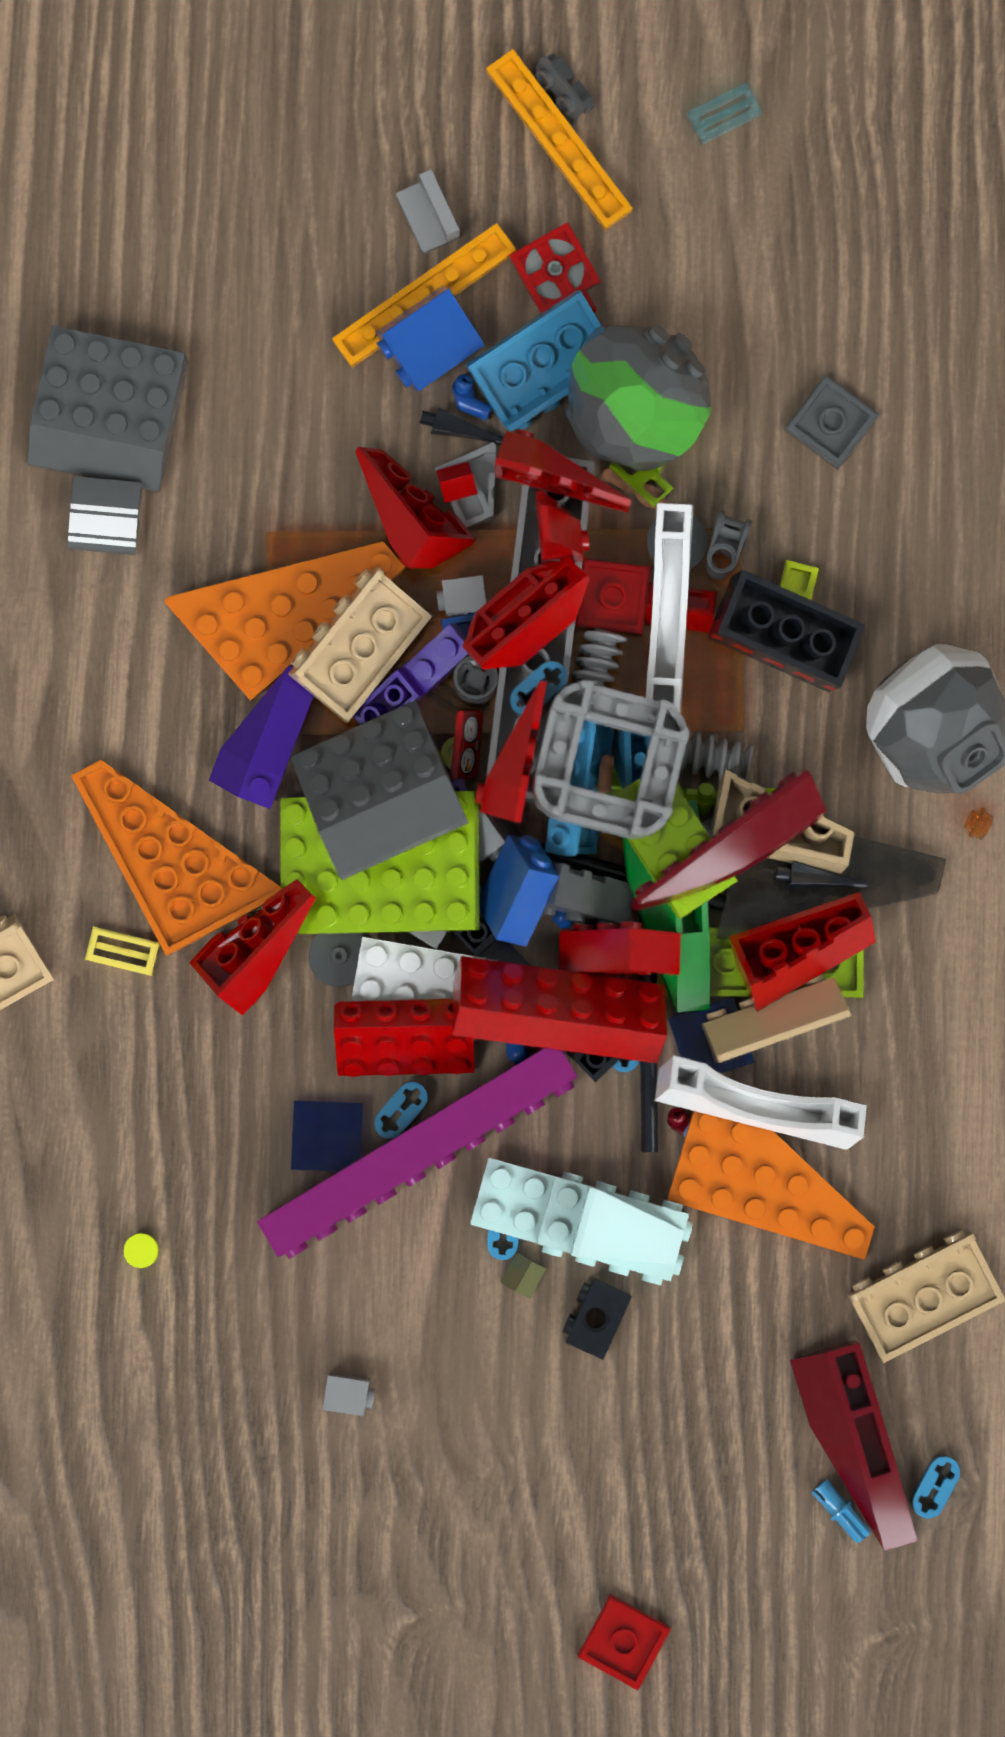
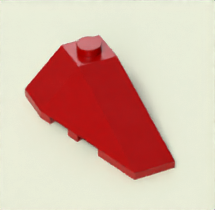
[495,429,631,513]
[535,490,590,564]
[475,680,547,823]
[189,879,316,1016]

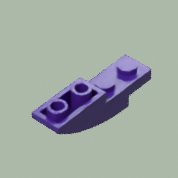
[353,622,469,725]

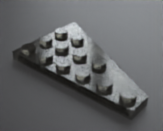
[716,836,946,940]

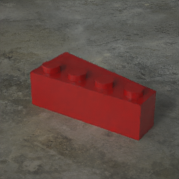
[729,892,876,1012]

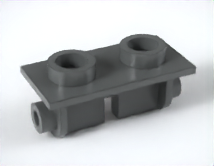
[532,53,595,125]

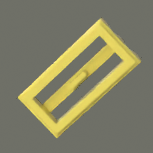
[85,926,160,976]

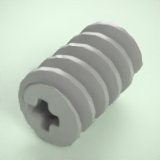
[568,628,627,688]
[680,731,754,781]

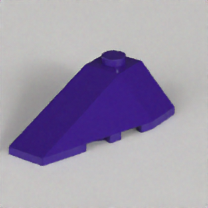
[209,665,314,809]

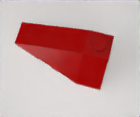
[355,447,476,569]

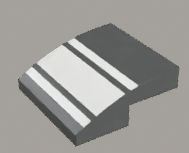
[68,476,143,555]

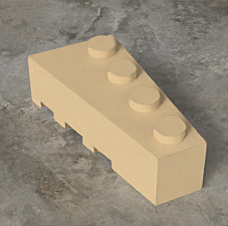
[709,769,855,874]

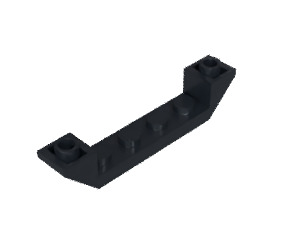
[453,910,620,1083]

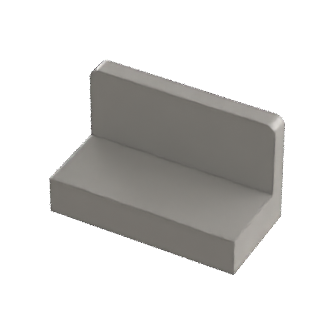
[396,169,460,254]

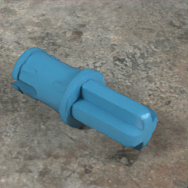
[811,1478,871,1543]

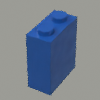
[376,286,485,392]
[479,834,560,946]

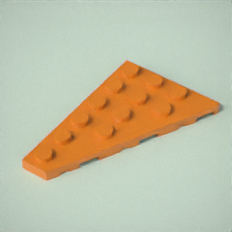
[164,541,406,702]
[71,760,282,957]
[666,1111,875,1260]

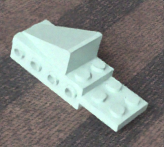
[470,1158,693,1285]

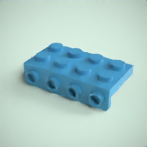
[465,290,601,431]
[545,721,615,857]

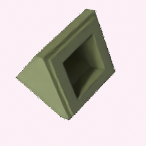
[500,1252,547,1299]

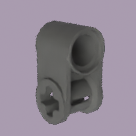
[704,510,752,580]

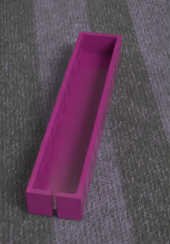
[257,1048,578,1259]

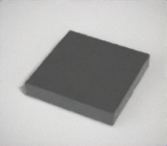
[784,375,879,470]

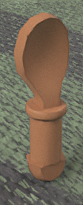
[599,466,665,509]
[595,754,614,794]

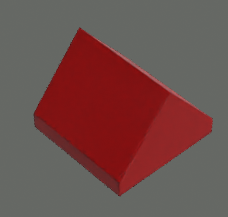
[436,461,478,504]

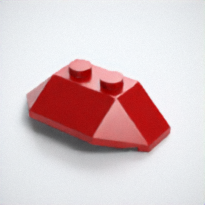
[462,557,590,670]

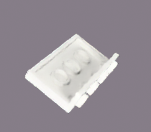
[351,937,498,1041]

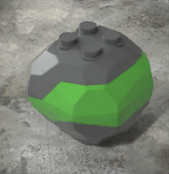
[565,325,711,471]

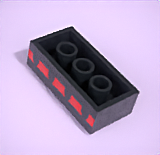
[707,570,865,693]

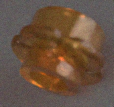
[964,807,994,840]

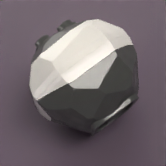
[866,644,1005,794]

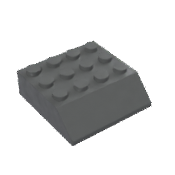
[28,325,189,492]
[290,700,468,880]

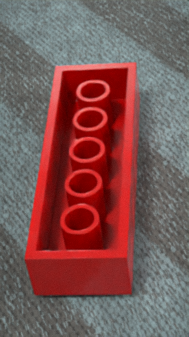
[452,956,667,1063]

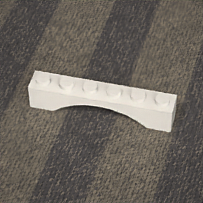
[646,503,694,713]
[655,1056,867,1150]

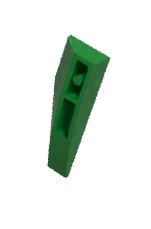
[622,800,710,1013]

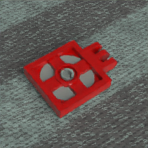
[508,222,601,314]

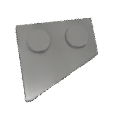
[435,442,496,529]

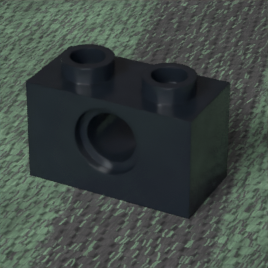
[562,1278,632,1360]

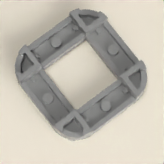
[532,681,689,839]

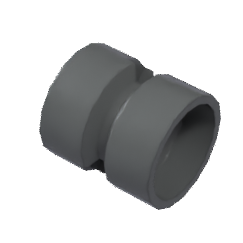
[453,656,498,705]

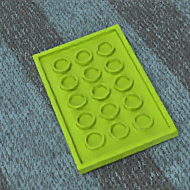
[280,791,479,935]

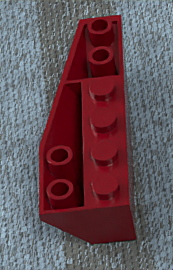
[631,769,826,911]
[790,1340,917,1551]

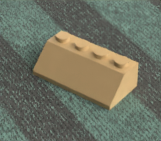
[701,974,851,1063]

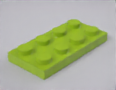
[613,779,738,919]

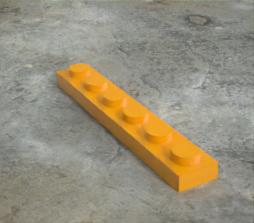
[486,49,633,231]
[332,223,516,368]

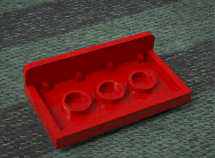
[334,999,475,1077]

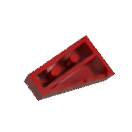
[558,922,681,975]

